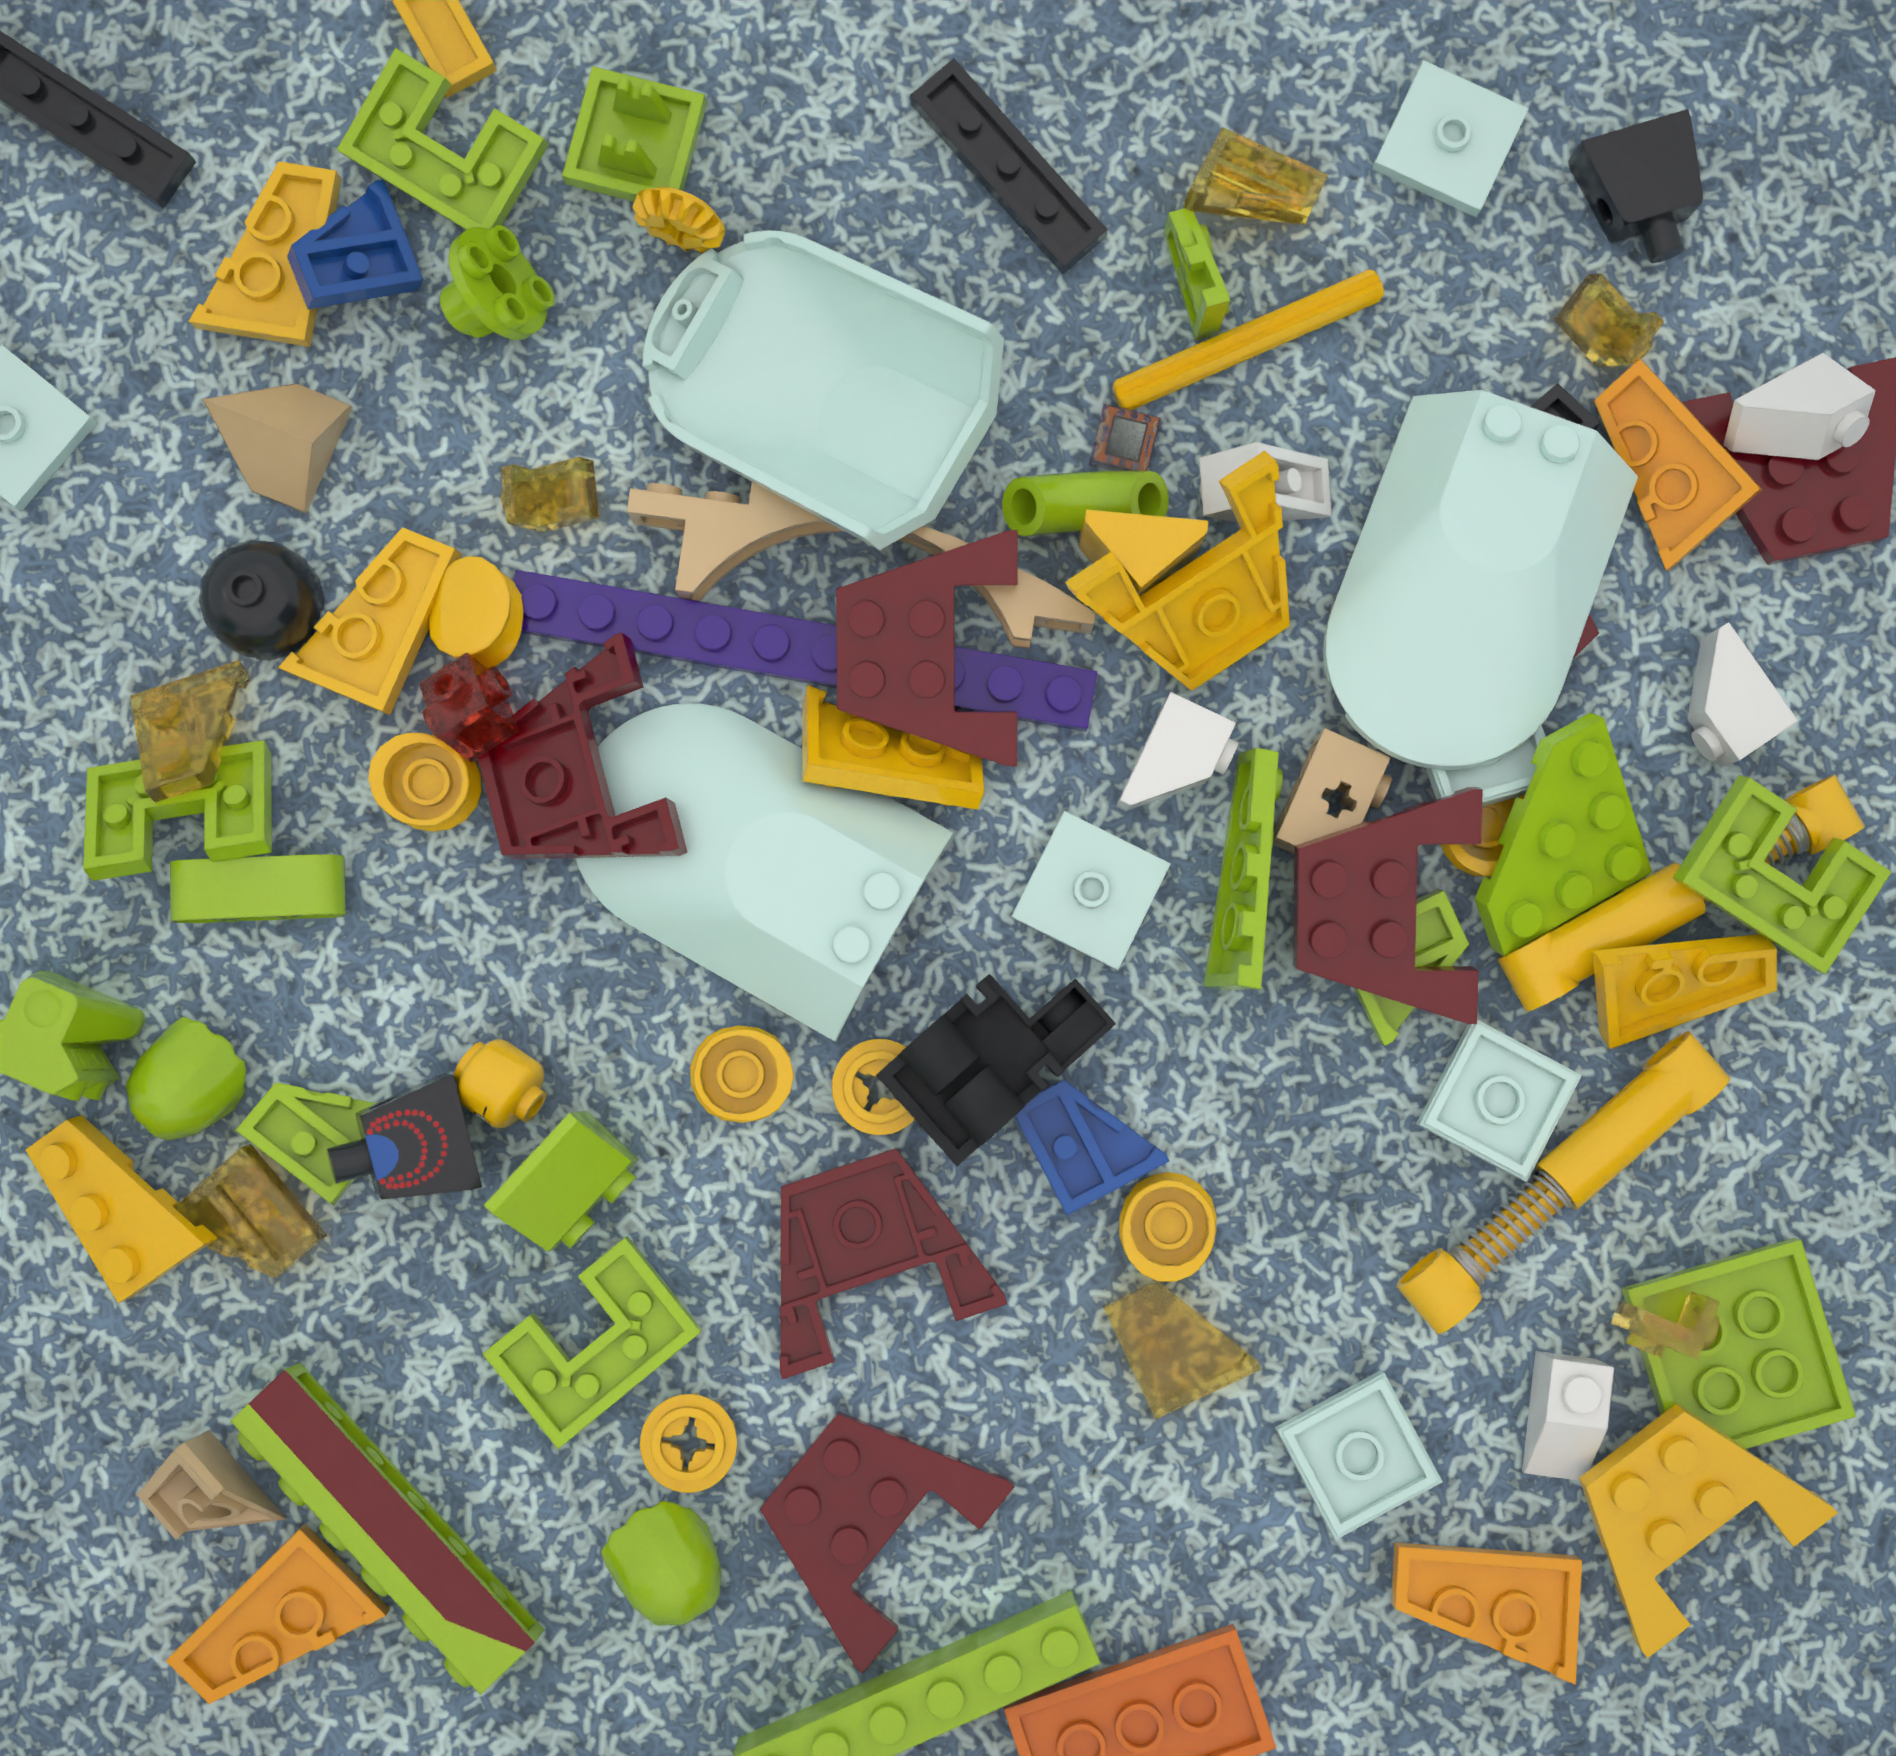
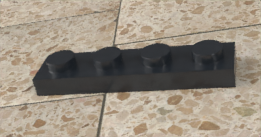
[0,31,196,209]
[910,58,1108,275]

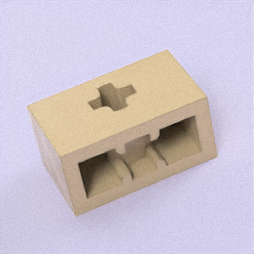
[1273,728,1392,854]

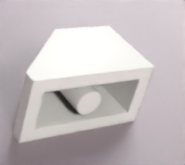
[1723,353,1876,460]
[1200,442,1332,523]
[1687,622,1798,768]
[1116,692,1239,811]
[1522,1351,1614,1481]

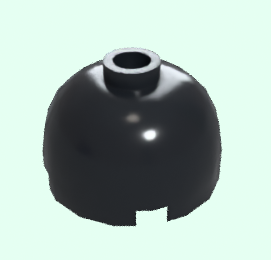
[199,540,325,661]

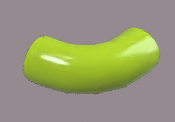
[1002,471,1169,537]

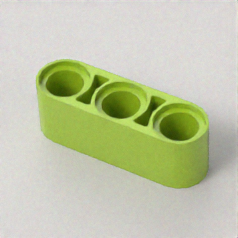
[170,854,346,923]

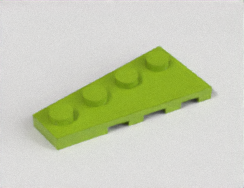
[1203,748,1283,990]

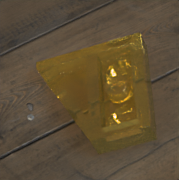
[1182,127,1328,225]
[130,660,250,803]
[175,1144,328,1278]
[1102,1280,1261,1419]

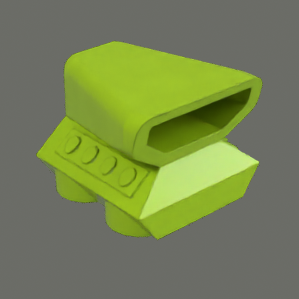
[0,970,145,1101]

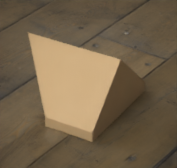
[203,384,353,514]
[137,1430,287,1540]

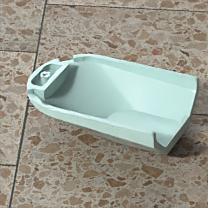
[642,230,1004,550]
[1323,390,1638,770]
[575,703,953,1042]

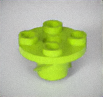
[440,225,555,340]

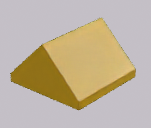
[1079,510,1208,596]

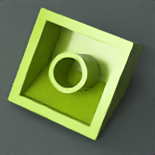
[484,1111,639,1252]

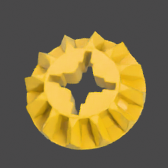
[632,187,725,253]
[832,1039,915,1135]
[640,1393,738,1493]

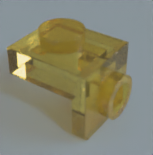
[1553,273,1664,367]
[501,457,599,532]
[1611,1292,1719,1359]

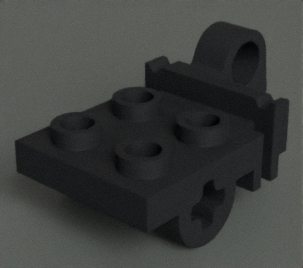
[876,973,1116,1166]

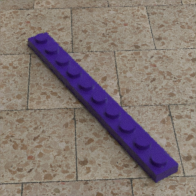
[514,570,1098,732]

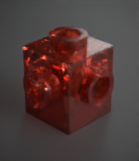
[419,652,519,762]

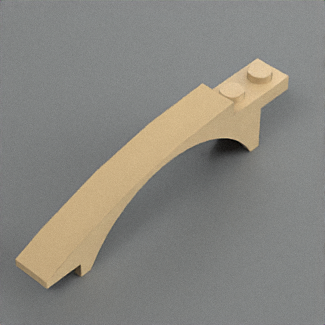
[627,482,1096,649]

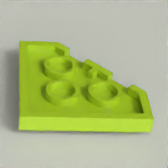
[1475,712,1652,956]

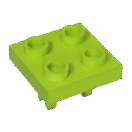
[562,66,707,202]

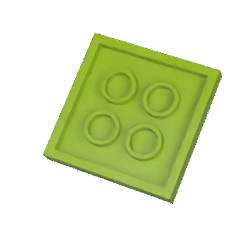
[1621,1238,1856,1449]

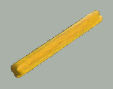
[1112,269,1384,412]

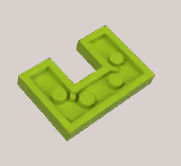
[337,48,549,230]
[83,740,272,881]
[1673,775,1892,975]
[483,1236,703,1449]

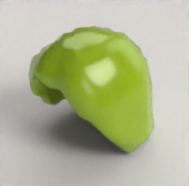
[126,1017,246,1141]
[601,1501,722,1625]

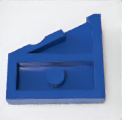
[287,179,424,310]
[1015,1080,1169,1215]

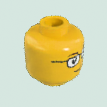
[454,1039,547,1129]

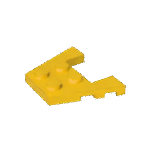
[1065,451,1290,691]
[1579,1404,1838,1659]

